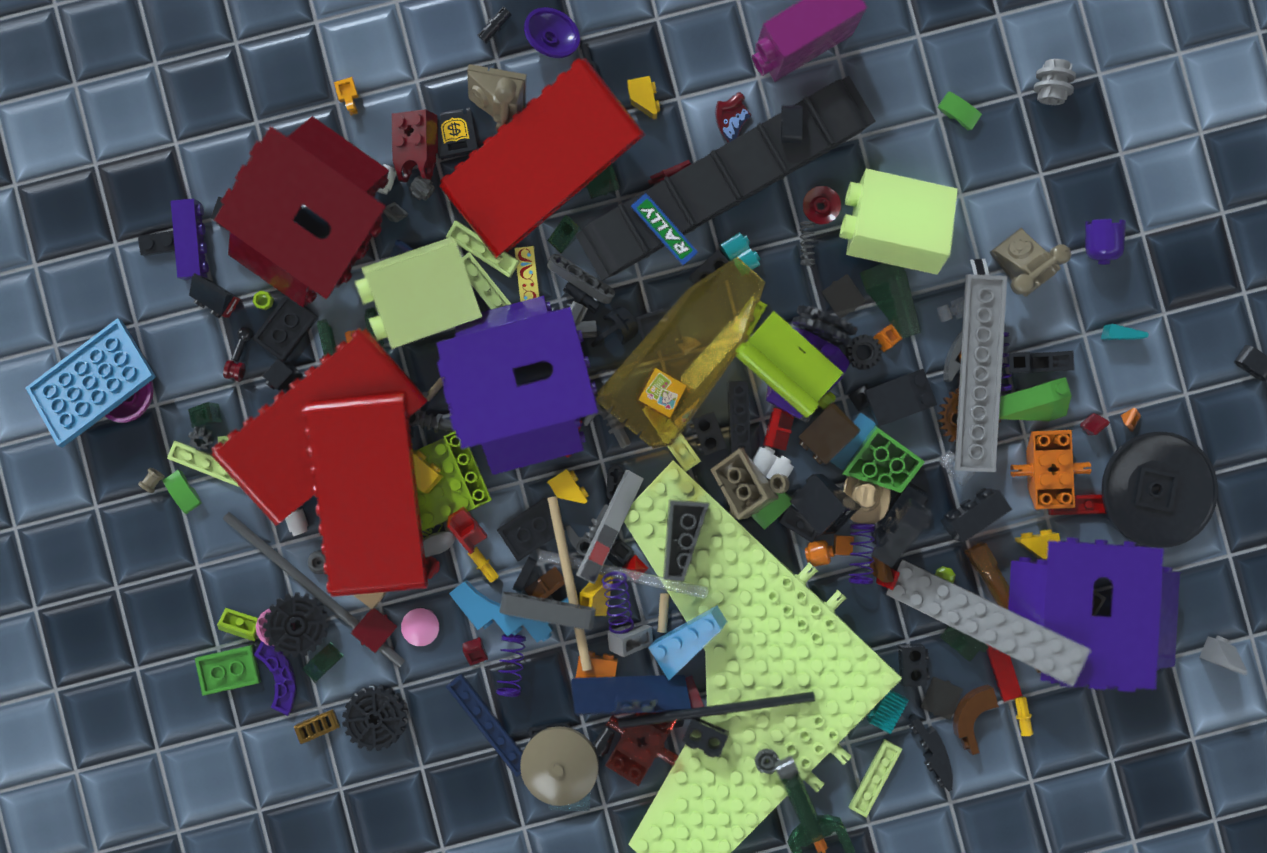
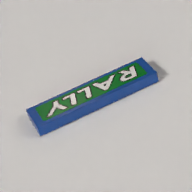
[631,193,698,266]

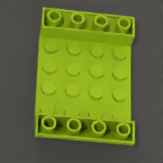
[415,431,492,531]

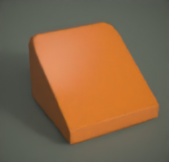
[873,323,902,352]
[833,535,854,556]

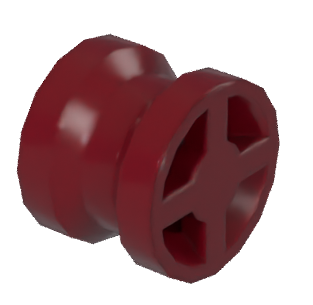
[223,360,246,382]

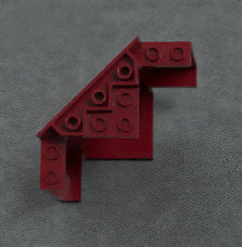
[214,116,389,308]

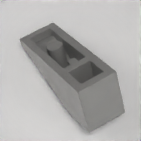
[1199,636,1247,675]

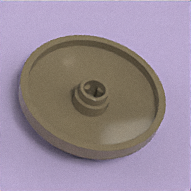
[520,726,599,806]

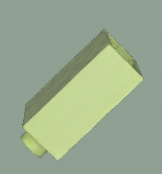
[840,169,958,275]
[355,237,482,348]

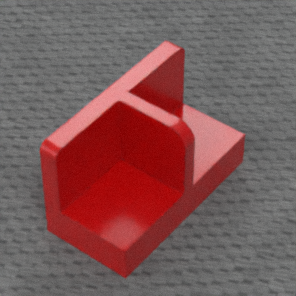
[763,408,794,451]
[447,506,487,554]

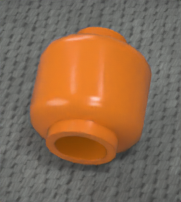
[805,540,834,567]

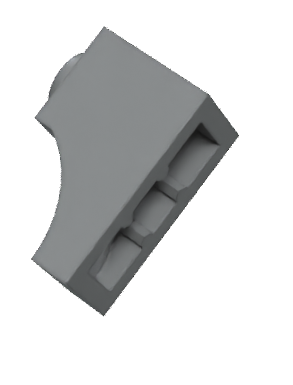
[608,625,653,657]

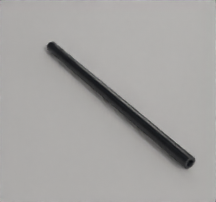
[618,691,815,729]

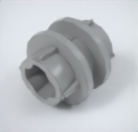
[1033,59,1076,105]

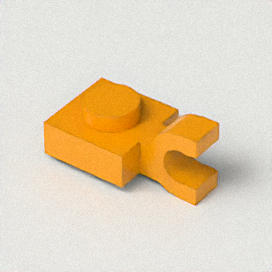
[334,77,359,115]

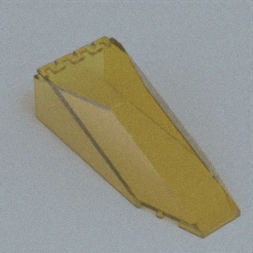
[596,257,765,448]

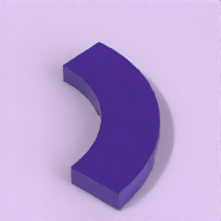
[254,641,296,716]

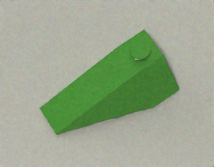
[999,377,1072,422]

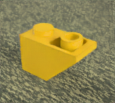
[627,76,660,119]
[547,469,589,504]
[1015,529,1060,559]
[578,574,613,616]

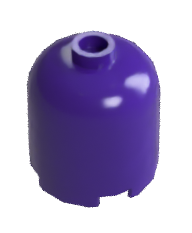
[1085,219,1126,265]

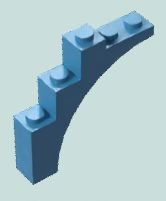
[449,580,579,643]

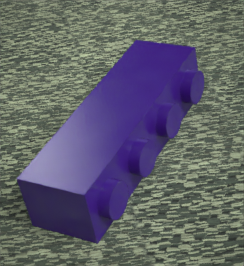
[171,199,209,280]

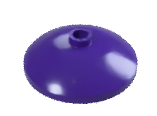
[524,7,580,58]

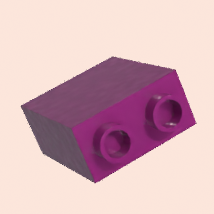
[752,0,867,82]

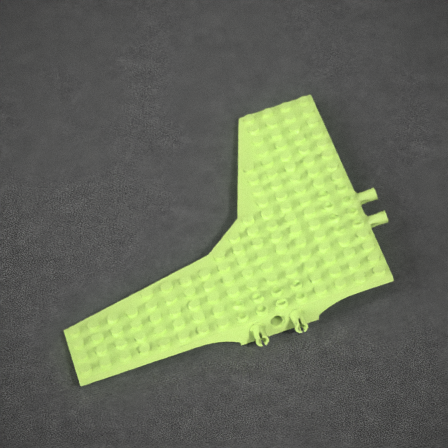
[624,460,902,853]

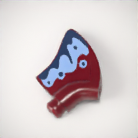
[715,92,752,143]

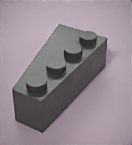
[663,499,709,581]

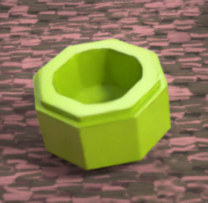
[253,291,274,310]
[818,391,836,410]
[935,566,955,583]

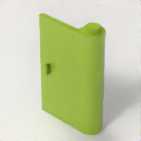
[735,311,843,418]

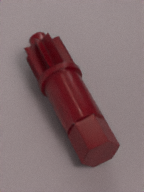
[648,160,691,186]

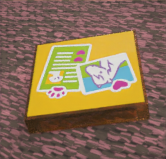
[636,367,688,419]

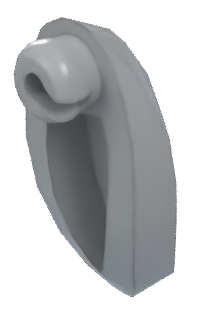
[423,530,455,557]

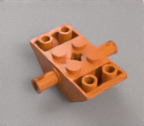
[1010,430,1092,509]

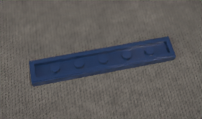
[446,673,523,777]

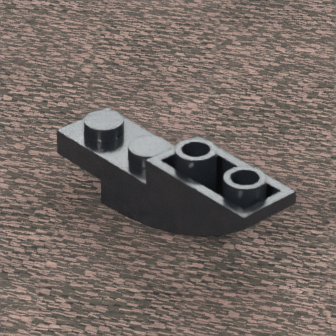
[908,714,953,792]

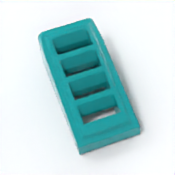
[1101,324,1149,340]

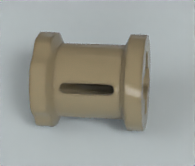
[138,468,165,493]

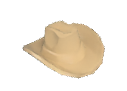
[843,476,891,524]

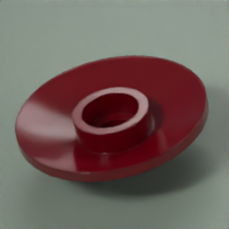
[802,186,841,225]

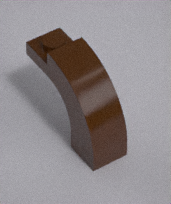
[953,684,999,755]

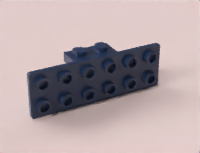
[571,675,691,715]

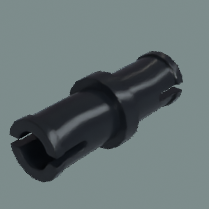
[477,6,512,44]
[563,282,601,314]

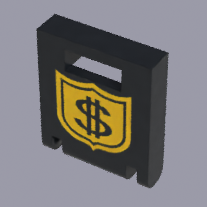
[436,107,478,160]

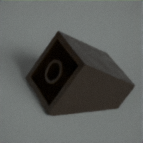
[798,402,861,466]

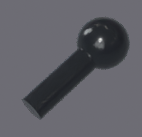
[231,327,253,362]

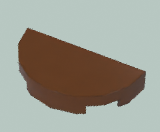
[870,547,894,583]

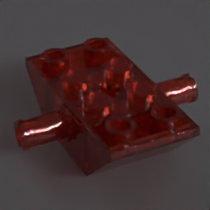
[605,712,679,786]

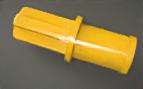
[467,547,499,583]
[1015,696,1034,736]

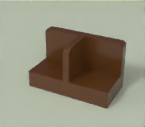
[524,566,565,599]

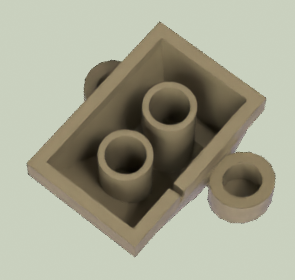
[467,64,527,132]
[990,227,1071,297]
[710,448,789,520]

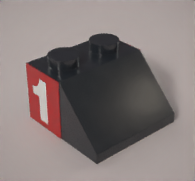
[189,273,240,318]

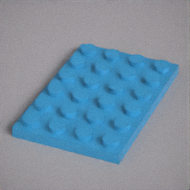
[25,318,156,448]

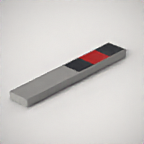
[576,470,643,584]

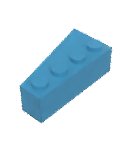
[648,606,727,680]

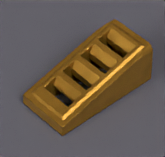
[294,709,340,744]

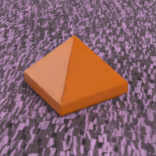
[1121,408,1141,431]

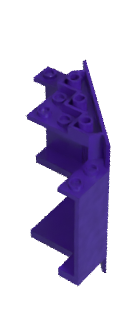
[436,296,598,475]
[1008,537,1180,692]

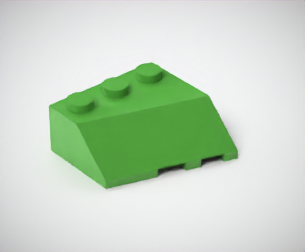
[842,426,925,493]

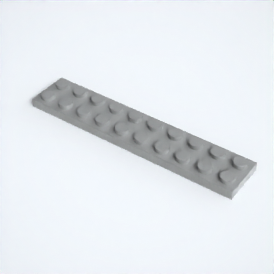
[954,274,1007,472]
[886,559,1090,686]

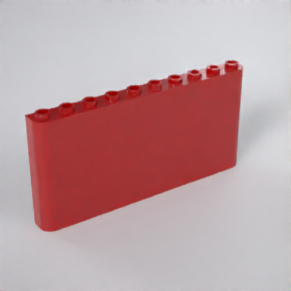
[440,58,646,259]
[211,328,428,526]
[303,392,429,597]

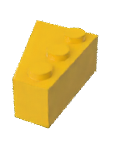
[412,444,443,494]

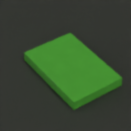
[195,645,261,696]

